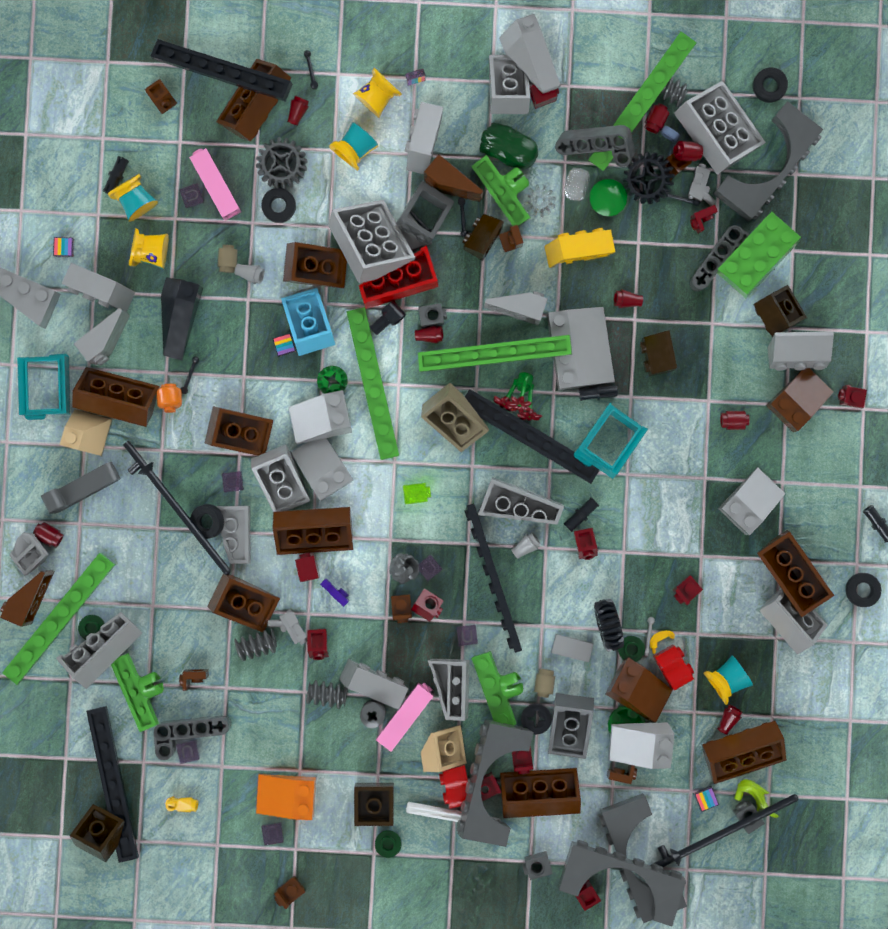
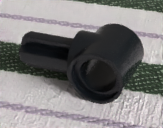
[370,300,407,335]

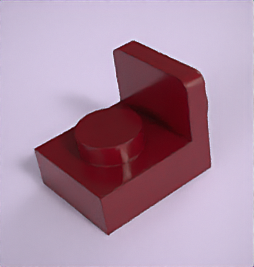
[690,205,718,234]
[838,385,867,409]
[574,528,598,560]
[673,575,703,605]
[307,629,329,660]
[512,746,534,774]
[576,879,601,911]

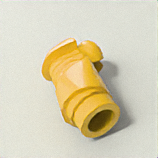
[165,796,198,812]

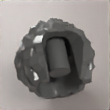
[389,553,419,584]

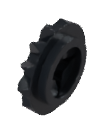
[521,703,552,735]

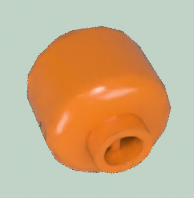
[156,384,182,413]

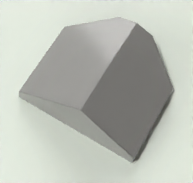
[10,532,49,576]

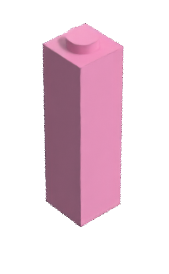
[189,149,241,221]
[376,682,434,752]

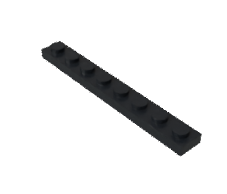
[150,39,293,102]
[465,389,599,484]
[464,503,522,653]
[86,706,139,863]

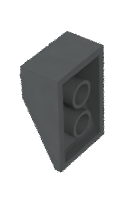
[548,693,594,759]

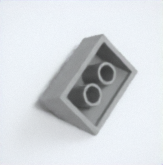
[767,332,834,371]
[760,588,827,654]

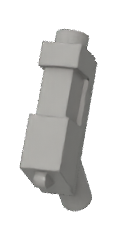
[687,164,716,206]
[268,609,307,645]

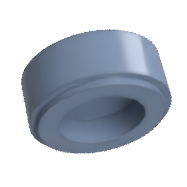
[660,126,680,142]

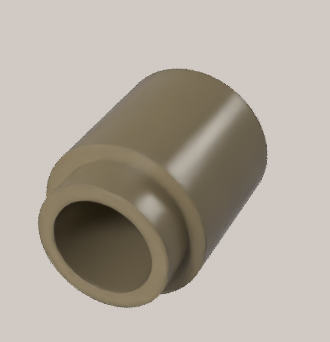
[217,245,238,273]
[534,669,555,698]

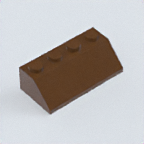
[216,59,291,142]
[72,367,160,427]
[273,507,353,555]
[757,530,834,617]
[702,721,787,784]
[500,768,581,818]

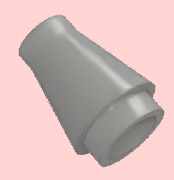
[235,264,265,284]
[511,533,541,559]

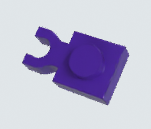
[320,578,350,607]

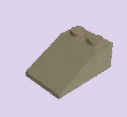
[421,383,489,452]

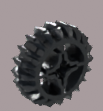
[623,152,675,204]
[594,599,624,651]

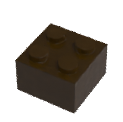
[354,783,394,826]

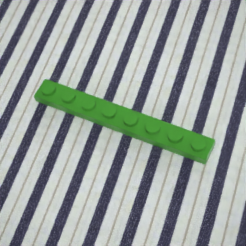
[589,31,697,171]
[346,307,399,460]
[418,335,572,372]
[2,553,116,685]

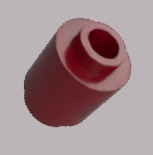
[644,103,670,134]
[673,141,703,162]
[720,411,749,430]
[33,522,64,548]

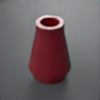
[287,96,309,126]
[614,289,643,308]
[415,325,443,344]
[717,704,743,735]

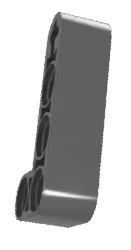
[555,125,635,167]
[689,226,750,292]
[40,462,121,514]
[153,715,231,760]

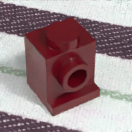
[481,772,501,802]

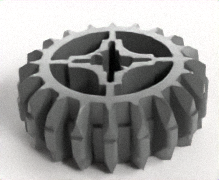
[256,137,308,189]

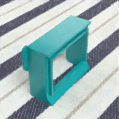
[17,354,71,420]
[574,403,648,479]

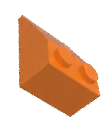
[256,774,316,820]

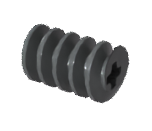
[659,77,689,107]
[234,629,277,661]
[306,680,348,709]
[360,699,386,728]

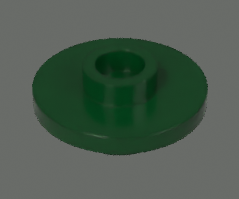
[78,615,105,640]
[618,635,645,662]
[375,830,402,858]

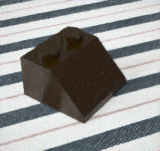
[462,214,504,261]
[753,285,807,337]
[640,330,677,376]
[70,804,125,862]

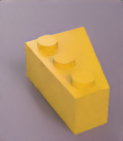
[544,228,615,268]

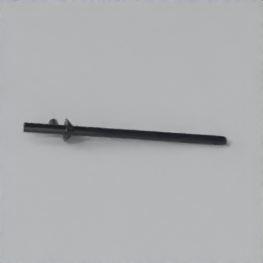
[123,441,231,575]
[650,794,799,867]

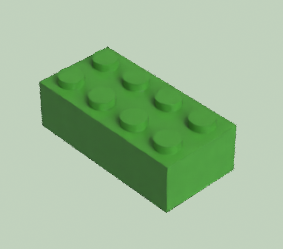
[717,212,801,299]

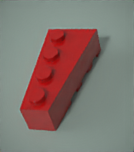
[358,245,439,309]

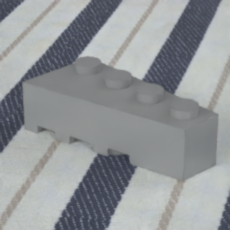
[56,612,142,689]

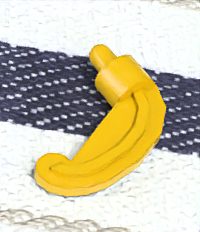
[650,630,675,654]

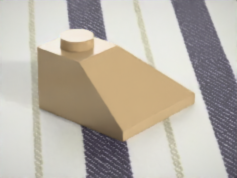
[60,409,112,456]
[421,725,466,772]

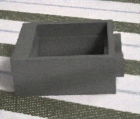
[396,181,454,244]

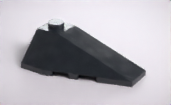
[161,277,203,361]

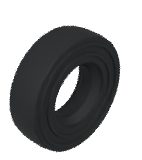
[753,67,788,103]
[261,188,296,223]
[190,504,224,539]
[845,573,882,607]

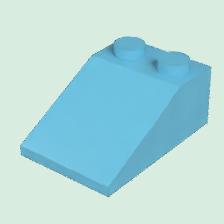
[281,288,335,356]

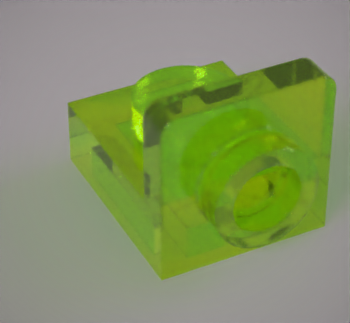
[403,483,431,505]

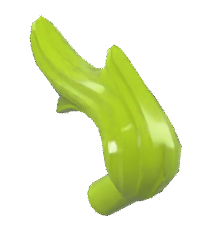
[734,779,779,818]

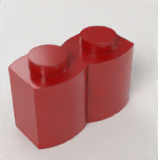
[653,644,694,691]
[439,764,468,809]

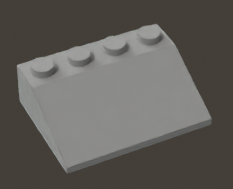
[674,81,766,175]
[328,200,415,283]
[547,307,615,391]

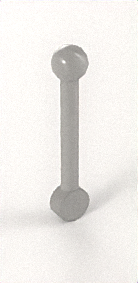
[644,617,655,657]

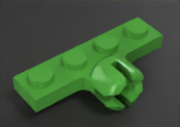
[471,155,531,227]
[472,651,524,725]
[111,653,164,732]

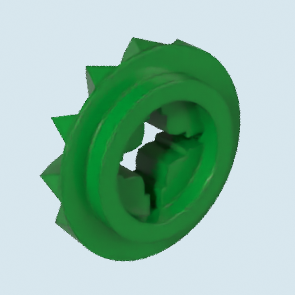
[317,365,348,394]

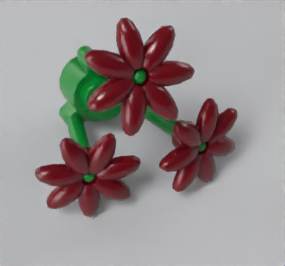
[493,372,542,421]

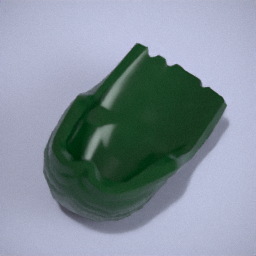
[480,122,538,169]

